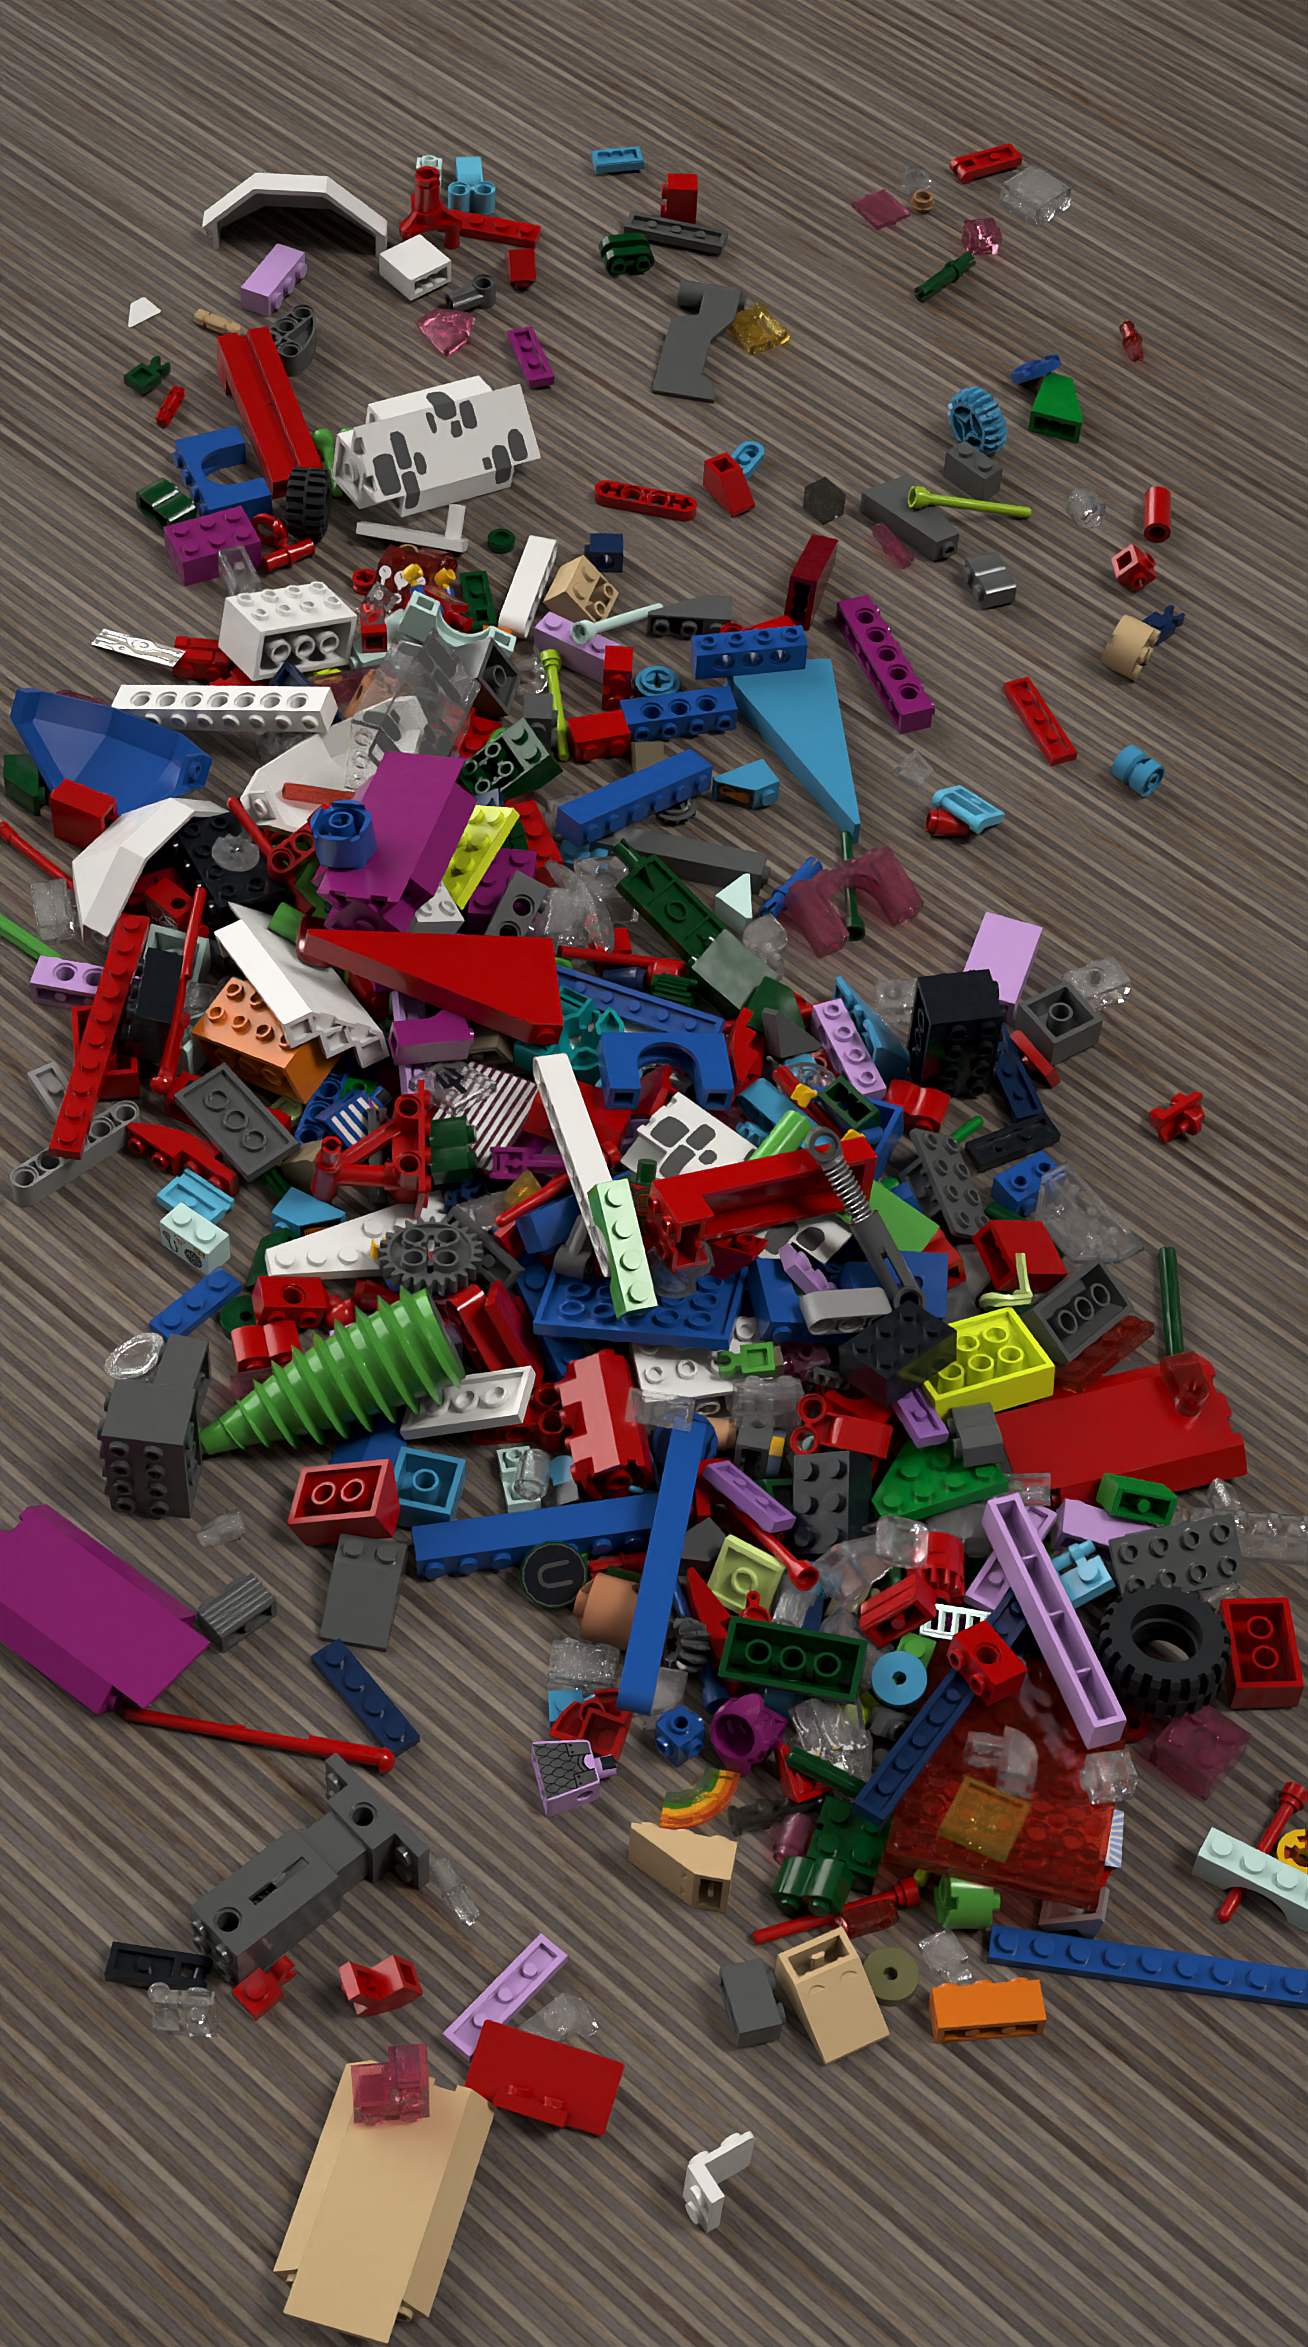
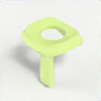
[979,1253,1033,1312]

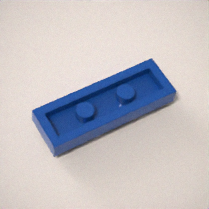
[149,1266,242,1343]

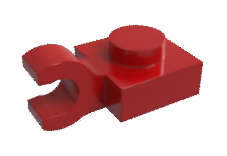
[231,1955,296,2021]

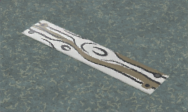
[91,629,186,667]

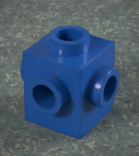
[654,1704,705,1768]

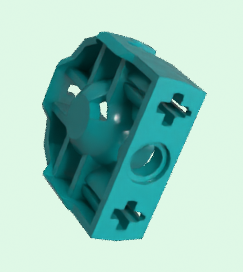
[513,984,624,1086]

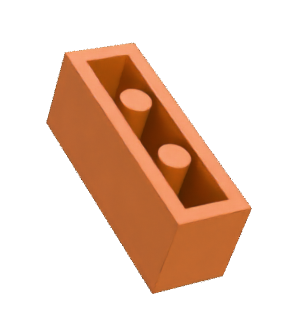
[928,1977,1047,2044]

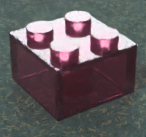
[1149,1705,1251,1801]

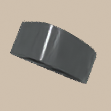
[268,304,317,377]

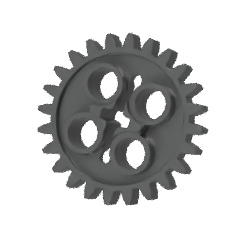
[378,1216,484,1296]

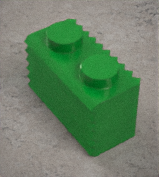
[1095,1473,1178,1526]

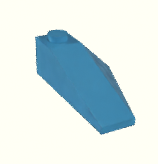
[832,976,911,1084]

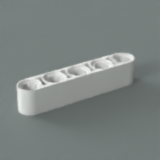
[498,535,558,639]

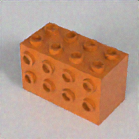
[190,977,346,1105]

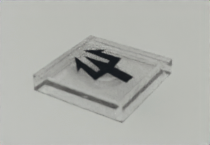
[408,1059,497,1117]

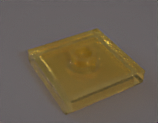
[938,1776,1032,1864]

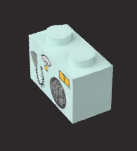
[160,1202,231,1275]

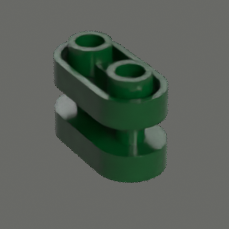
[598,233,655,275]

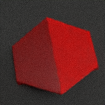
[773,1740,833,1803]

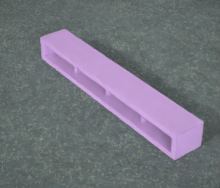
[981,1493,1127,1750]

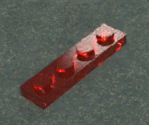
[1054,1316,1155,1394]

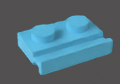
[156,1168,235,1225]

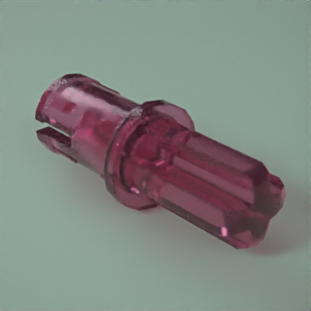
[872,522,914,569]

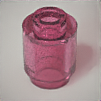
[772,1813,816,1865]

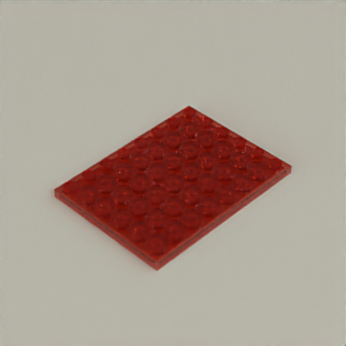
[883,1639,1131,1912]

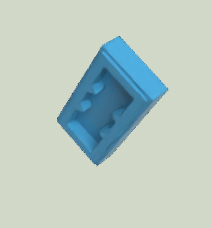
[591,146,644,174]

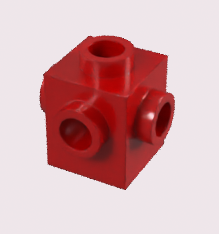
[1111,543,1157,593]

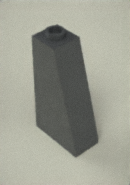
[860,475,959,562]

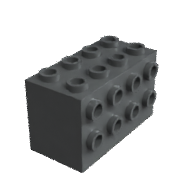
[97,1379,203,1519]

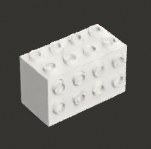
[218,582,357,681]
[627,1316,774,1434]

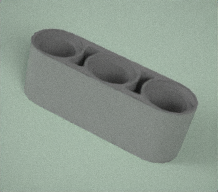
[798,1287,892,1335]

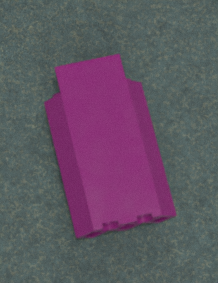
[0,1504,210,1714]

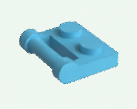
[931,785,1005,834]

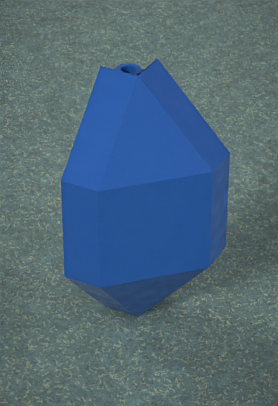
[10,688,213,818]

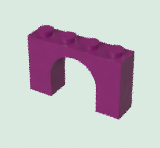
[371,981,474,1065]

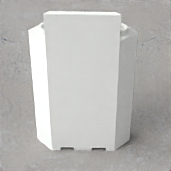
[214,902,390,1069]

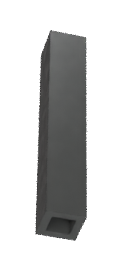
[589,826,771,895]

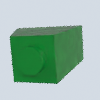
[1028,372,1083,443]

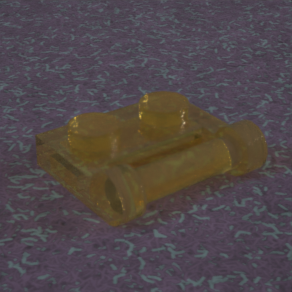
[727,301,791,355]

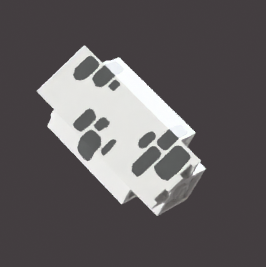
[332,375,541,517]
[620,1092,853,1265]

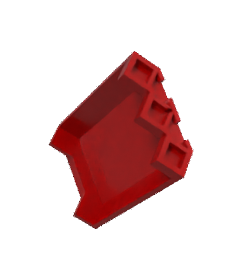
[995,1354,1248,1511]

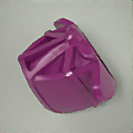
[710,1693,788,1778]

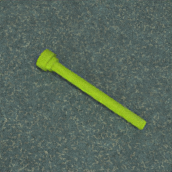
[908,486,1031,518]
[539,649,570,761]

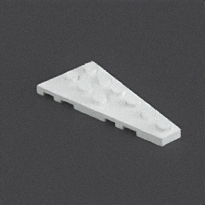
[265,1190,447,1280]

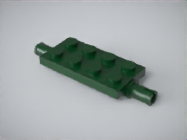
[610,838,737,962]

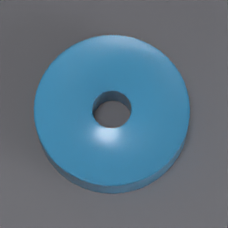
[871,1651,927,1709]

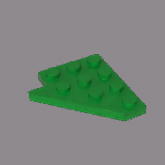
[871,1436,1009,1530]

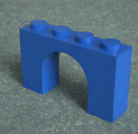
[172,426,273,521]
[597,1032,734,1110]
[745,1258,882,1345]

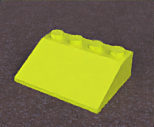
[920,1306,1055,1427]

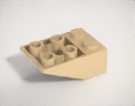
[628,1822,738,1913]
[775,1926,890,2066]

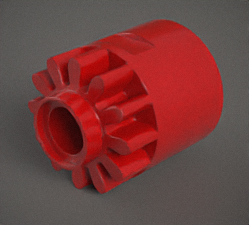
[906,1532,965,1606]

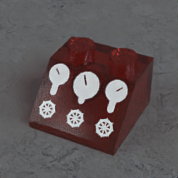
[369,544,441,612]

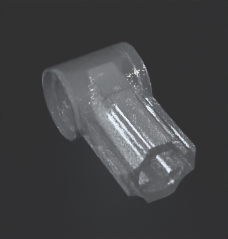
[772,1569,821,1628]

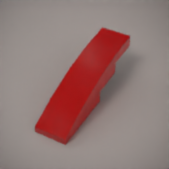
[726,1007,760,1105]
[686,1567,747,1698]

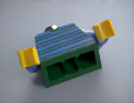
[790,1075,884,1146]

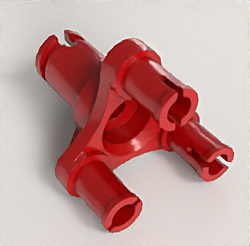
[399,166,462,250]

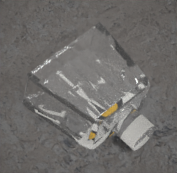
[788,1695,867,1774]

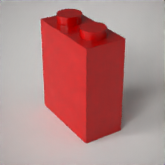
[971,1220,1068,1291]

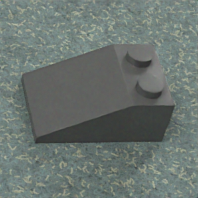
[319,1533,408,1652]

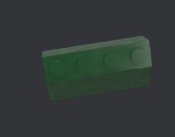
[717,1615,868,1705]

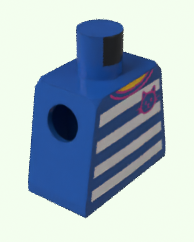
[314,1086,392,1163]

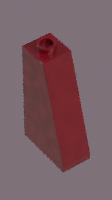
[784,534,839,631]

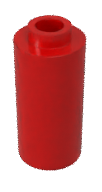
[1144,486,1171,543]

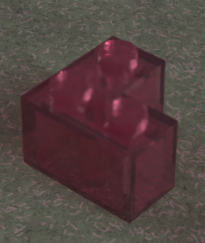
[351,2043,430,2126]

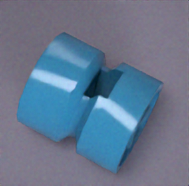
[1111,744,1166,797]

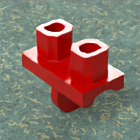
[1149,1091,1205,1144]

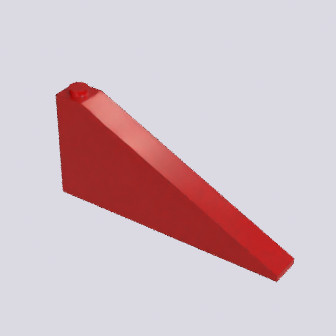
[303,929,564,1045]

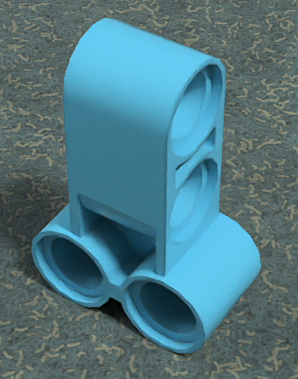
[448,156,496,215]

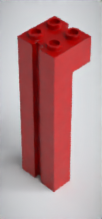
[217,326,324,500]
[643,1136,878,1272]

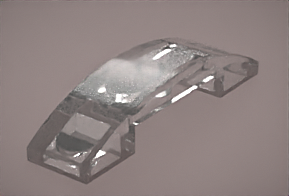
[544,860,615,953]

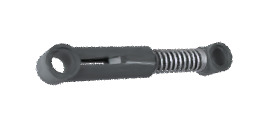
[805,1126,926,1309]

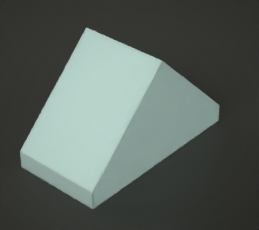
[714,874,752,938]

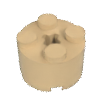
[1100,614,1161,681]

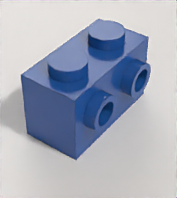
[990,1150,1066,1216]

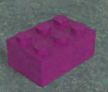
[164,506,262,586]
[467,848,537,936]

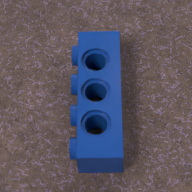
[690,625,808,680]
[619,685,738,742]

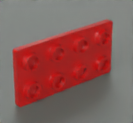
[464,2019,625,2136]

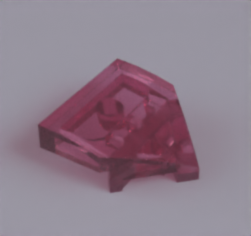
[415,308,476,357]

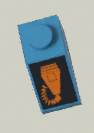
[711,759,780,810]
[271,1187,346,1237]

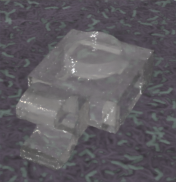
[918,1929,972,1986]

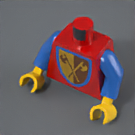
[402,564,473,632]

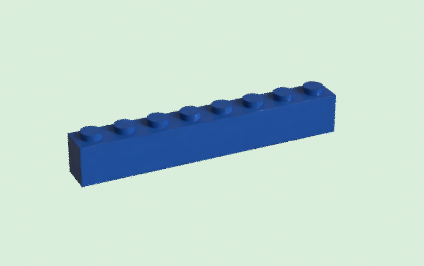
[411,1492,659,1579]

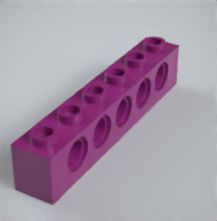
[835,594,935,735]

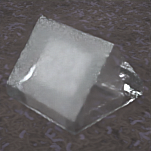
[1205,1478,1245,1517]

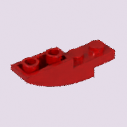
[126,1122,239,1198]

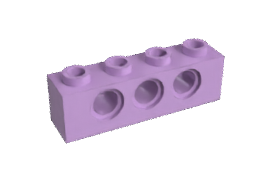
[30,955,139,1009]
[810,998,887,1101]

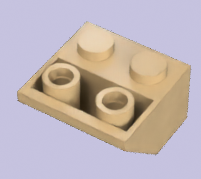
[543,555,619,623]

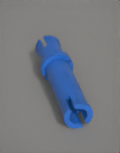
[759,857,823,922]

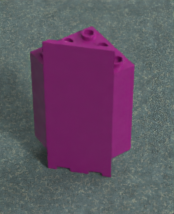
[311,751,478,932]

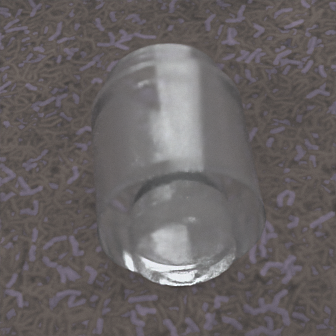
[514,1449,551,1501]

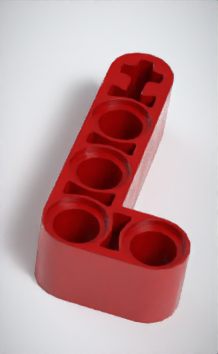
[434,1284,533,1395]

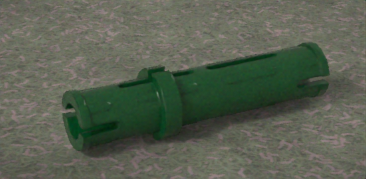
[914,251,976,302]

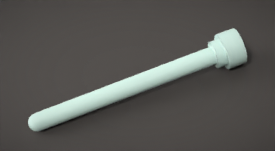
[571,603,663,644]

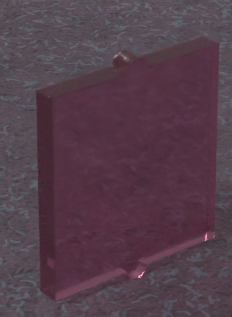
[851,189,910,230]

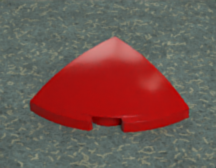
[548,1688,633,1762]

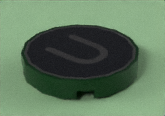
[520,1540,587,1608]

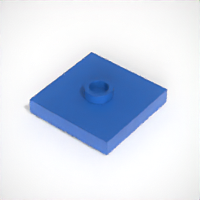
[882,1250,948,1319]

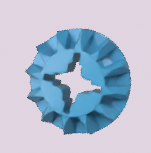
[635,666,680,697]
[735,1121,769,1147]

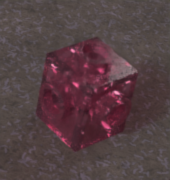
[781,1342,831,1385]

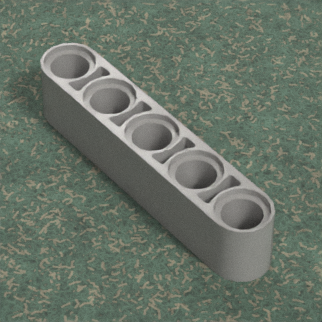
[10,1101,140,1207]

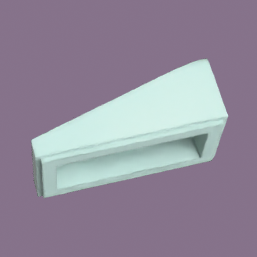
[919,1603,991,1644]

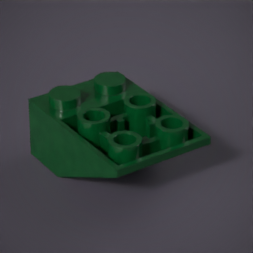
[458,717,563,801]

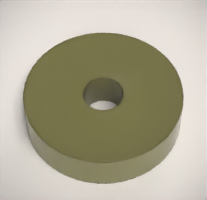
[863,1947,919,2007]

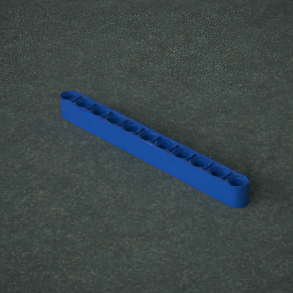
[615,1417,707,1716]

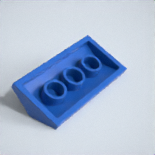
[329,1404,409,1469]

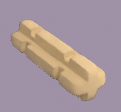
[194,309,242,336]

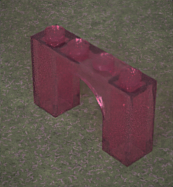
[784,845,924,959]

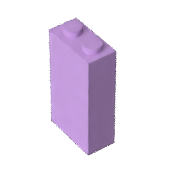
[963,912,1043,1023]

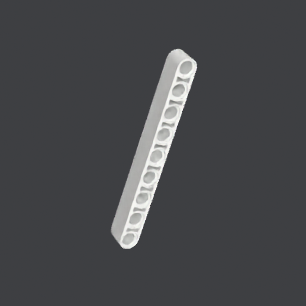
[533,1053,612,1277]

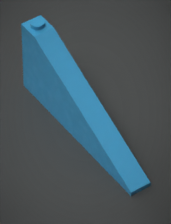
[725,659,861,844]

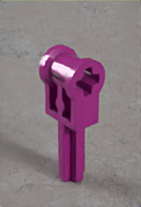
[489,1147,567,1180]

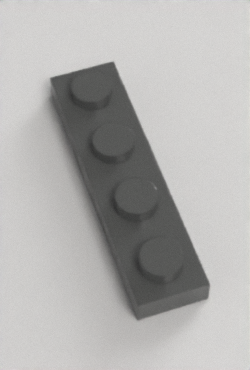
[624,211,728,255]

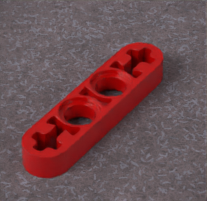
[594,480,697,522]

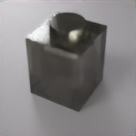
[803,477,846,525]

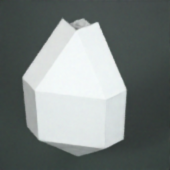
[202,173,388,257]
[240,697,425,836]
[72,798,230,948]

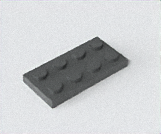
[174,1062,299,1183]

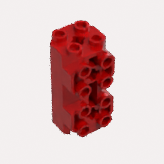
[554,1349,655,1500]

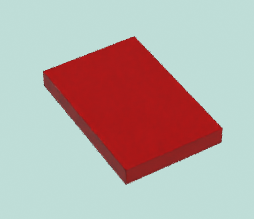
[484,1279,546,1389]

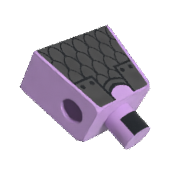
[532,1740,617,1818]

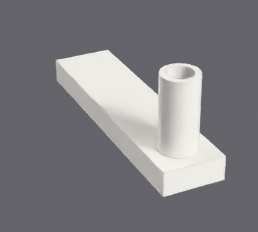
[356,504,469,552]

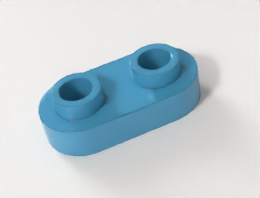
[731,441,764,481]

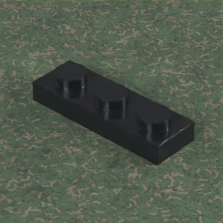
[964,1112,1061,1172]

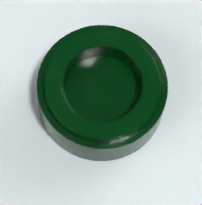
[488,528,515,554]

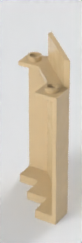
[273,2060,496,2344]

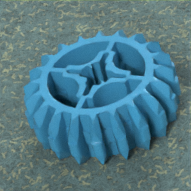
[947,386,1008,457]

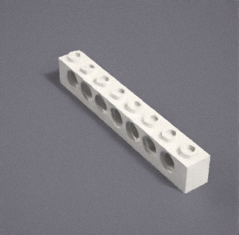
[111,685,338,732]

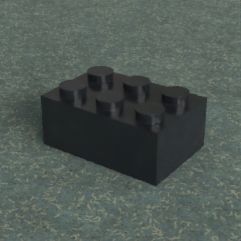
[120,947,184,1063]
[839,1300,957,1408]
[792,1450,872,1560]

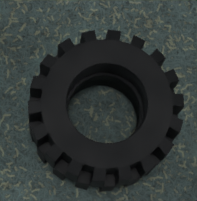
[285,466,331,538]

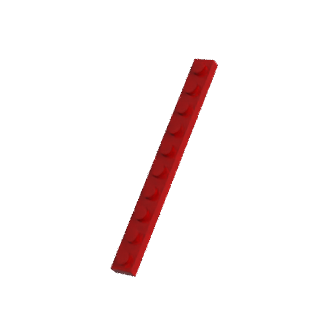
[49,913,151,1160]

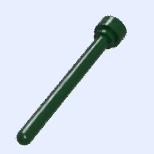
[840,831,865,941]

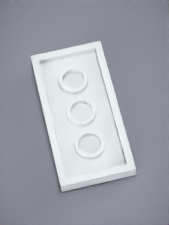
[399,1366,536,1440]

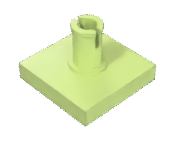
[707,1534,788,1614]

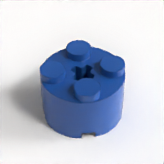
[310,800,377,870]

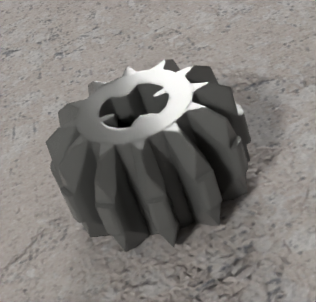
[661,1617,712,1676]

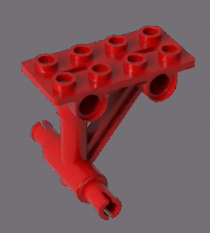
[310,1080,431,1219]

